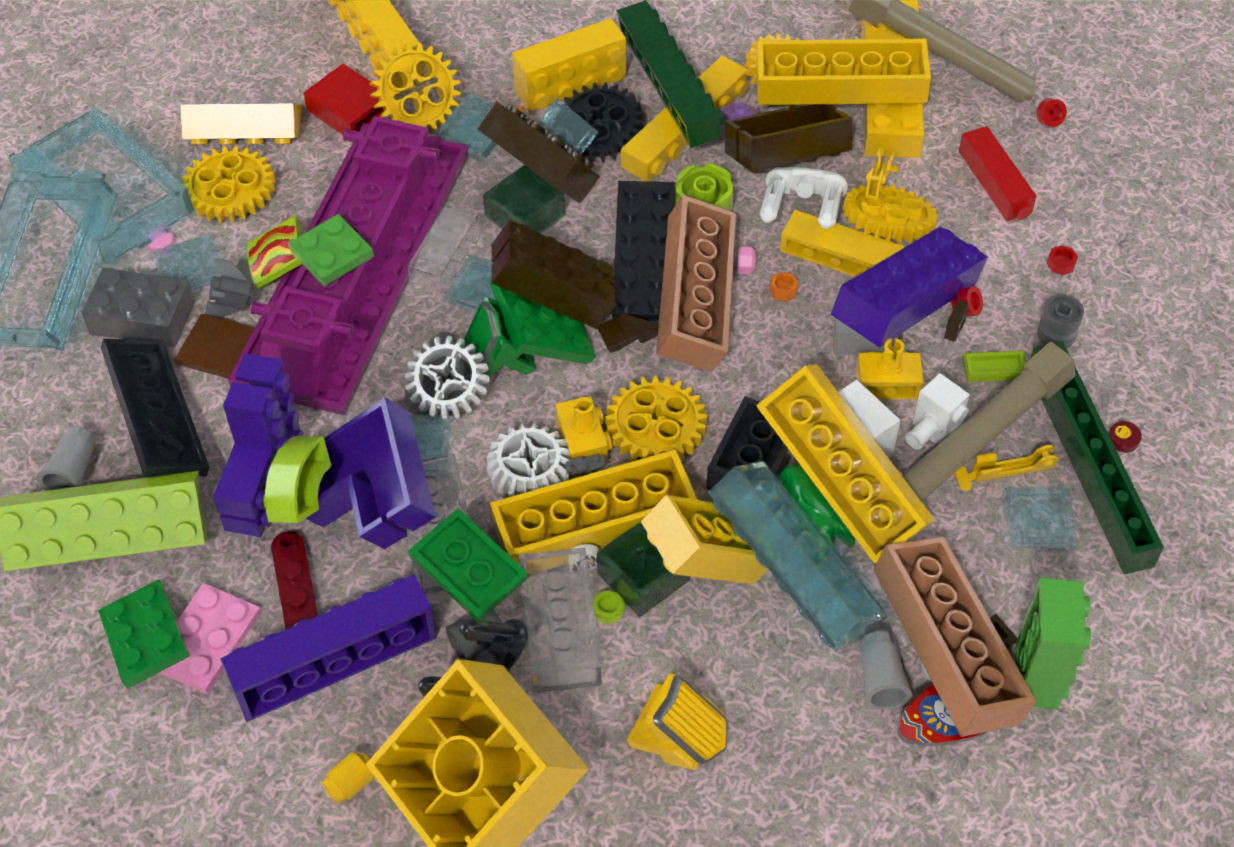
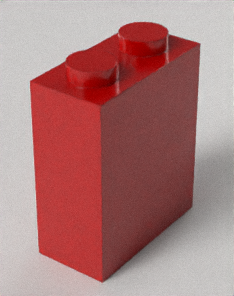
[303,63,384,135]

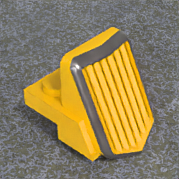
[627,673,727,771]

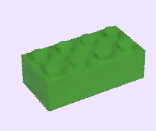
[1016,577,1091,709]

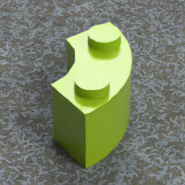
[263,436,331,523]

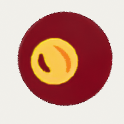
[1109,421,1142,453]

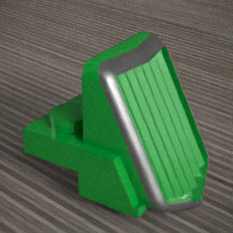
[464,297,536,377]

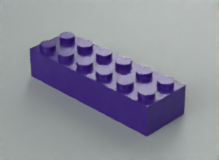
[830,227,988,348]
[220,575,437,722]

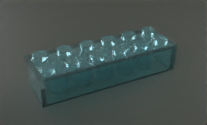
[708,461,889,652]

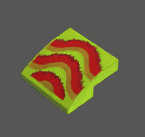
[247,215,302,289]

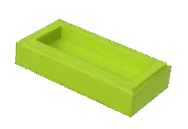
[962,350,1026,382]

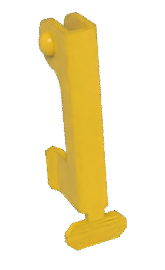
[865,146,899,199]
[954,445,1059,491]

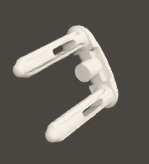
[759,167,848,229]

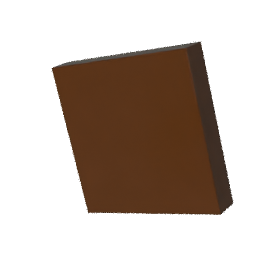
[175,313,255,379]

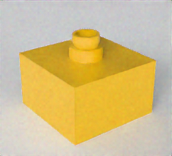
[365,659,589,847]

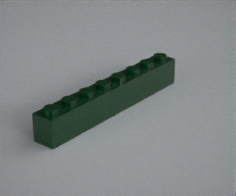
[616,0,724,148]
[1030,341,1164,574]

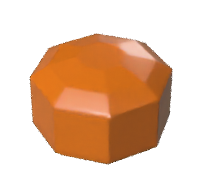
[769,272,799,302]

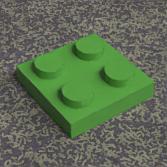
[288,214,374,286]

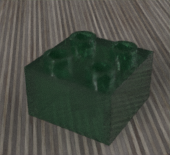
[483,165,566,234]
[597,521,690,618]

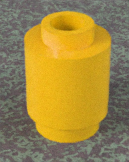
[321,752,374,804]

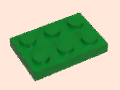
[408,508,528,620]
[98,579,190,689]

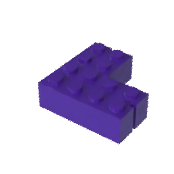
[213,353,304,537]
[305,397,436,549]

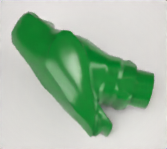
[780,464,855,568]

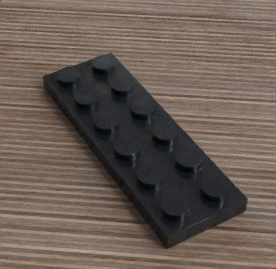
[612,181,675,321]
[101,338,210,477]

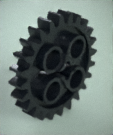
[554,82,644,163]

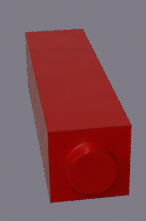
[958,126,1037,221]

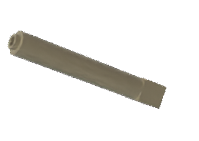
[848,0,1038,103]
[902,341,1075,502]

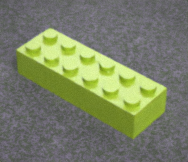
[0,471,209,571]

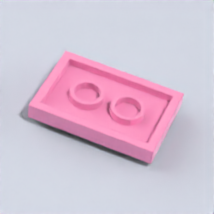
[159,583,262,694]

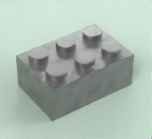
[81,267,195,347]

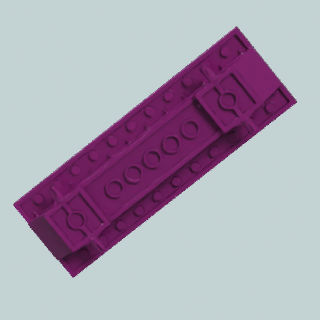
[228,116,469,415]

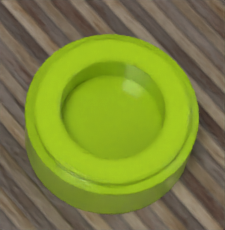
[592,590,625,624]

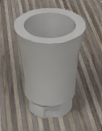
[36,426,97,491]
[860,630,913,710]

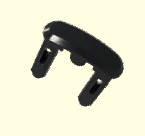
[418,619,528,697]

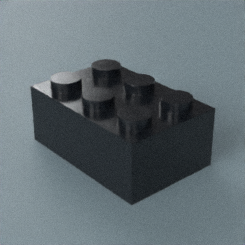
[706,396,793,511]

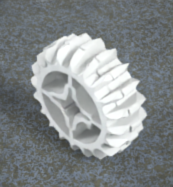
[405,336,490,420]
[486,422,570,497]

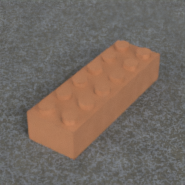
[656,195,736,372]
[873,536,1036,737]

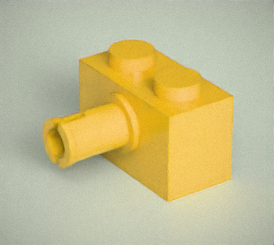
[856,338,924,399]
[555,396,612,470]

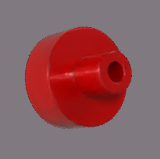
[1037,98,1067,127]
[951,286,983,317]

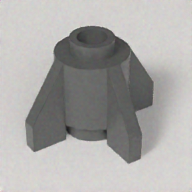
[205,258,255,318]

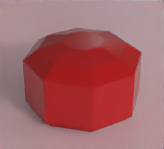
[1047,245,1078,275]

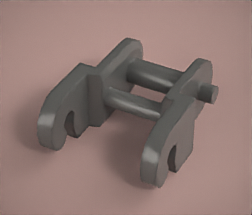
[565,454,605,480]

